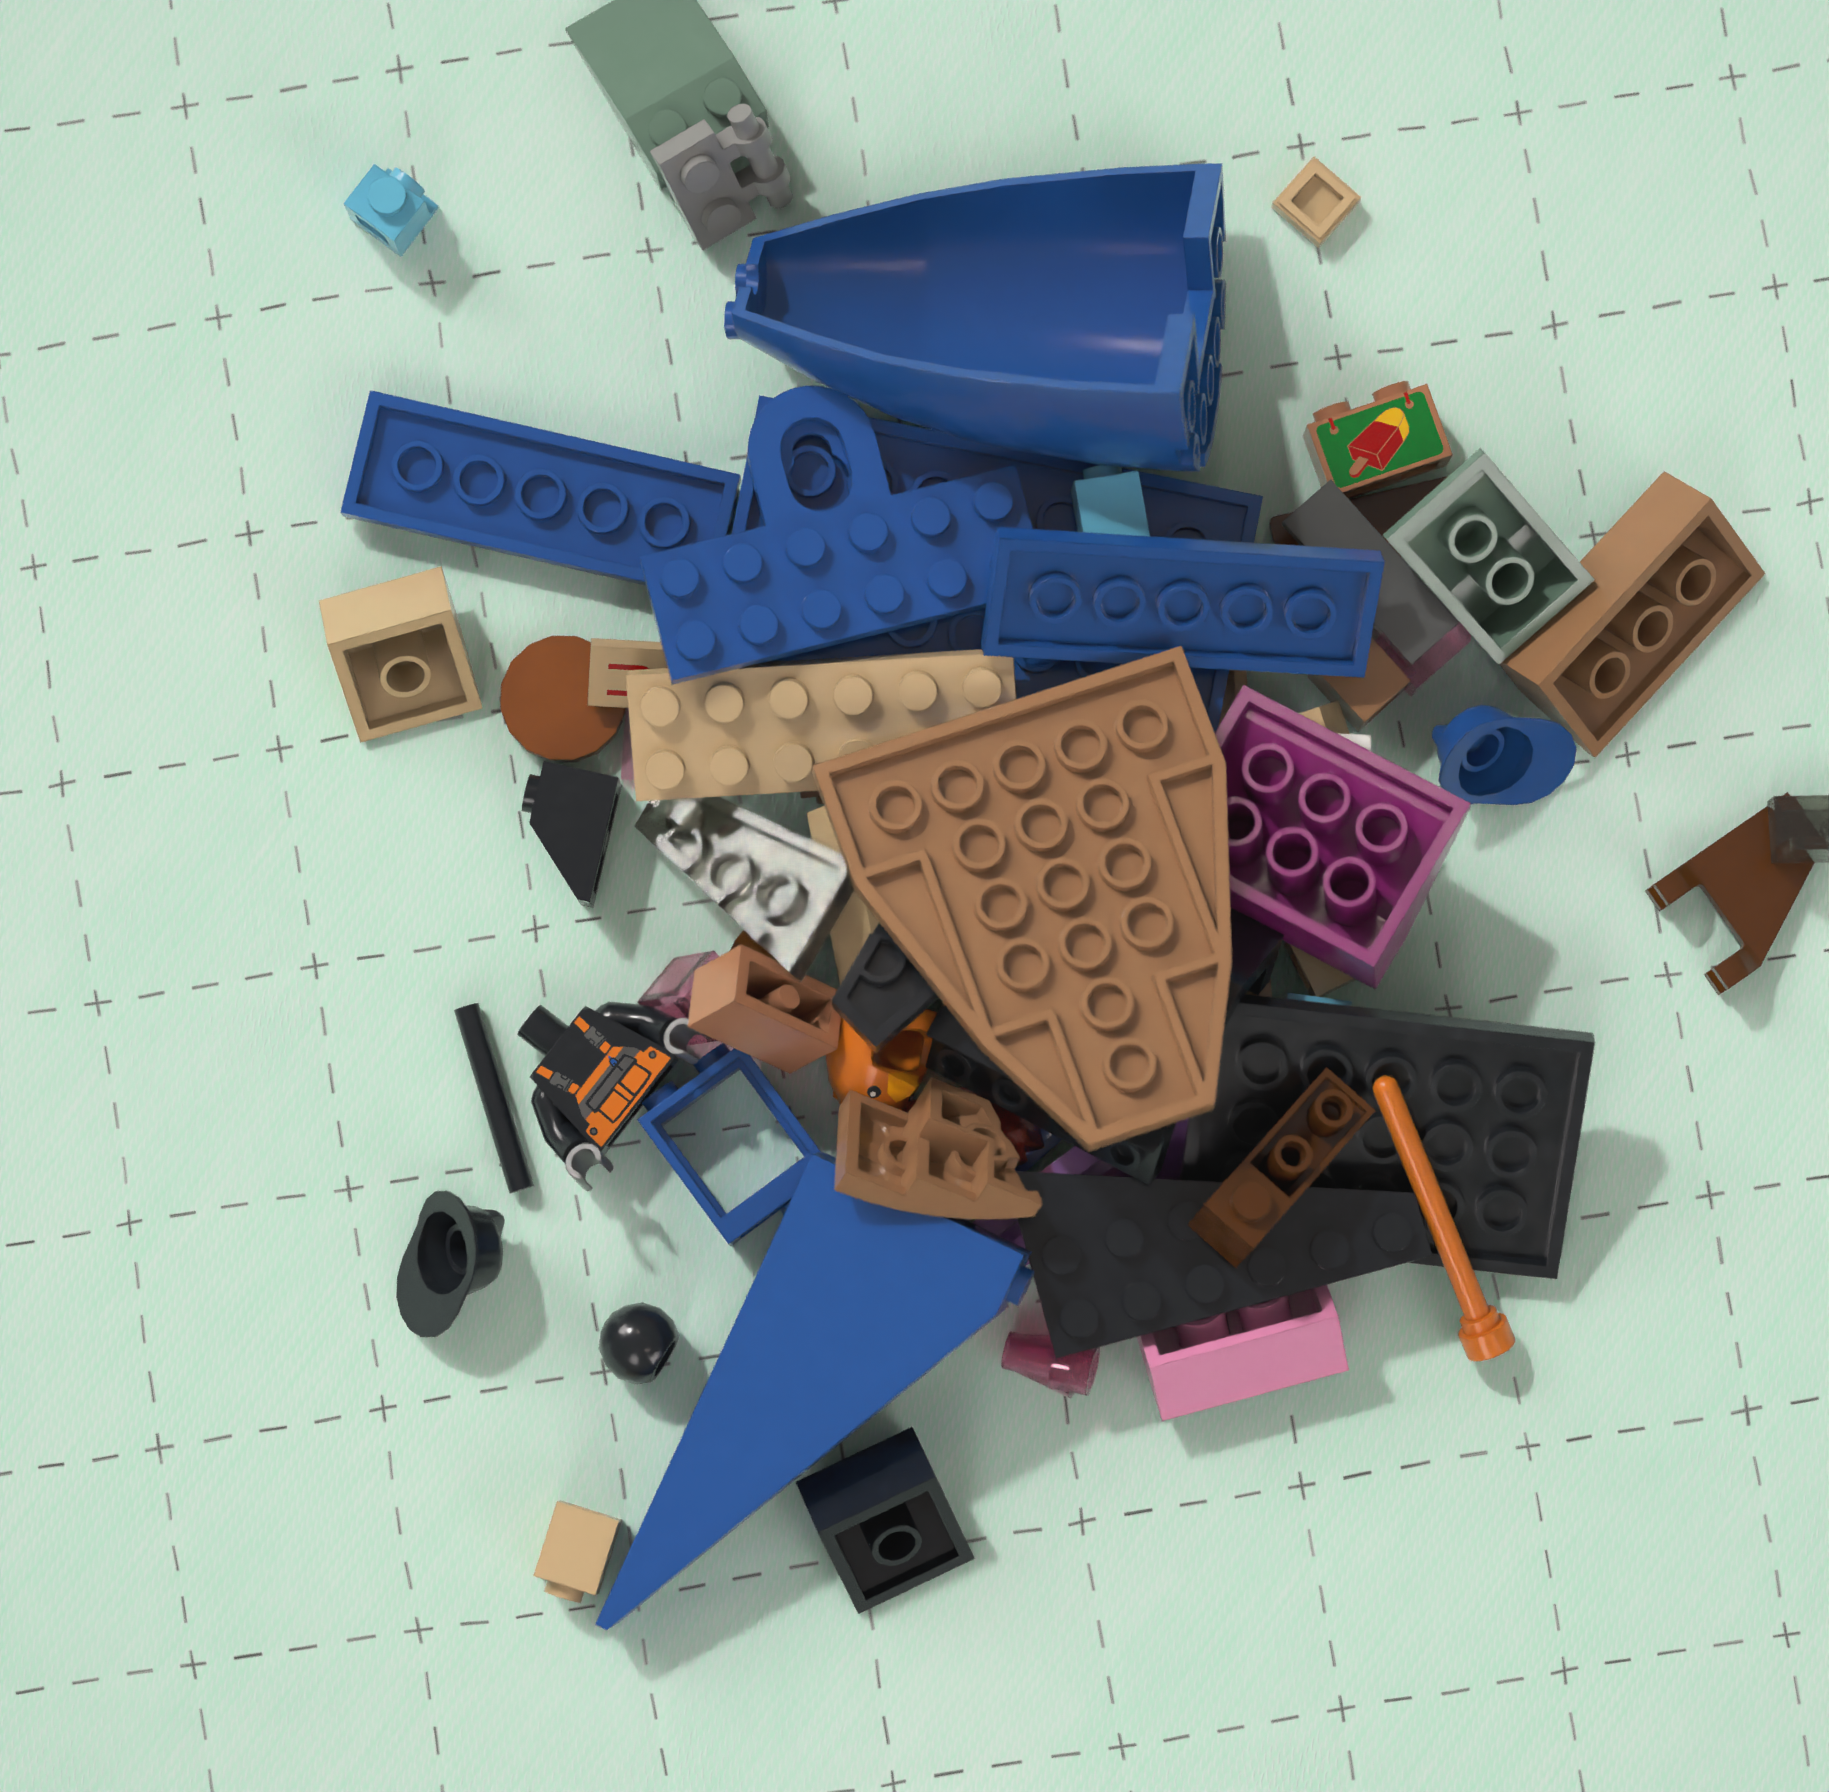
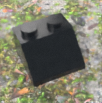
[796,1427,975,1614]

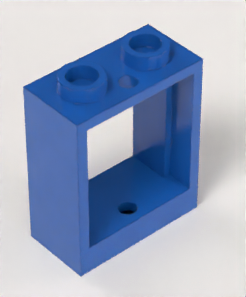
[637,1043,821,1246]

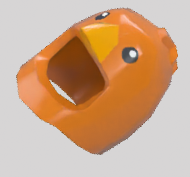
[826,1009,937,1110]

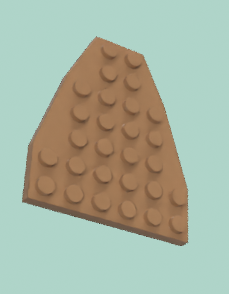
[812,646,1232,1152]

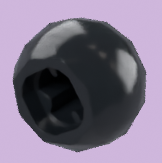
[599,1302,679,1384]

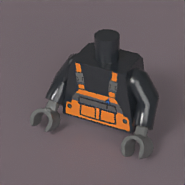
[517,1001,710,1191]

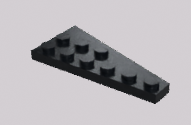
[1016,1171,1432,1359]

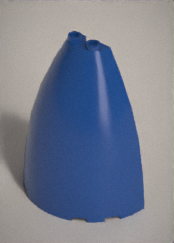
[724,163,1226,471]

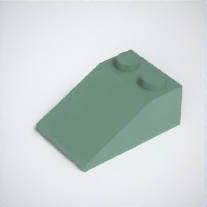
[565,0,769,190]
[1383,448,1595,665]

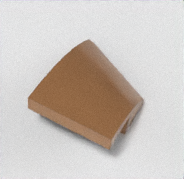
[834,1077,1042,1220]

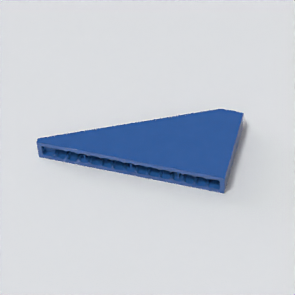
[595,1152,1035,1630]

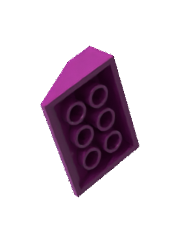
[1215,685,1471,990]

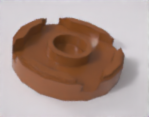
[500,636,626,762]

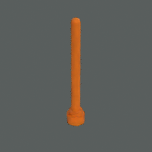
[1373,1076,1516,1361]

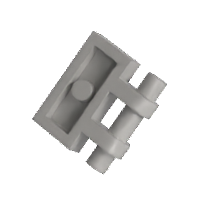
[650,103,793,251]

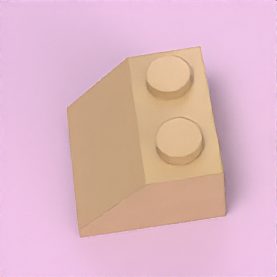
[319,566,482,743]

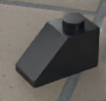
[522,761,622,908]

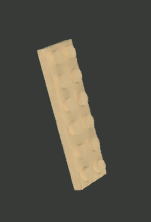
[626,649,1017,801]

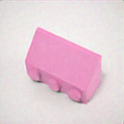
[1137,1285,1349,1421]

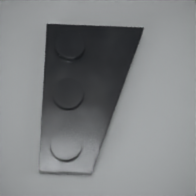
[831,923,939,1054]

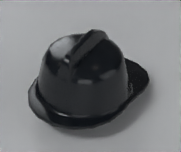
[396,1191,505,1337]

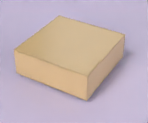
[1271,157,1361,248]

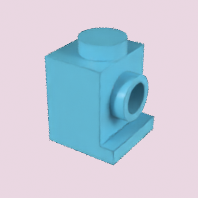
[343,164,439,257]

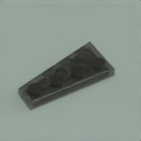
[634,797,854,982]

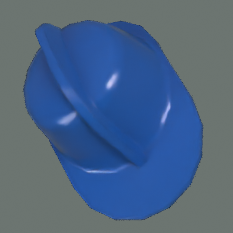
[1432,705,1577,805]

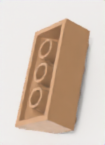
[1499,471,1766,757]

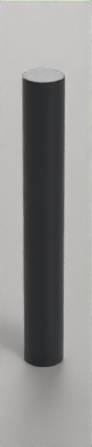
[454,1003,534,1193]

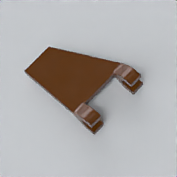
[1645,792,1824,995]

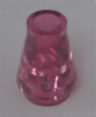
[1001,1331,1100,1398]

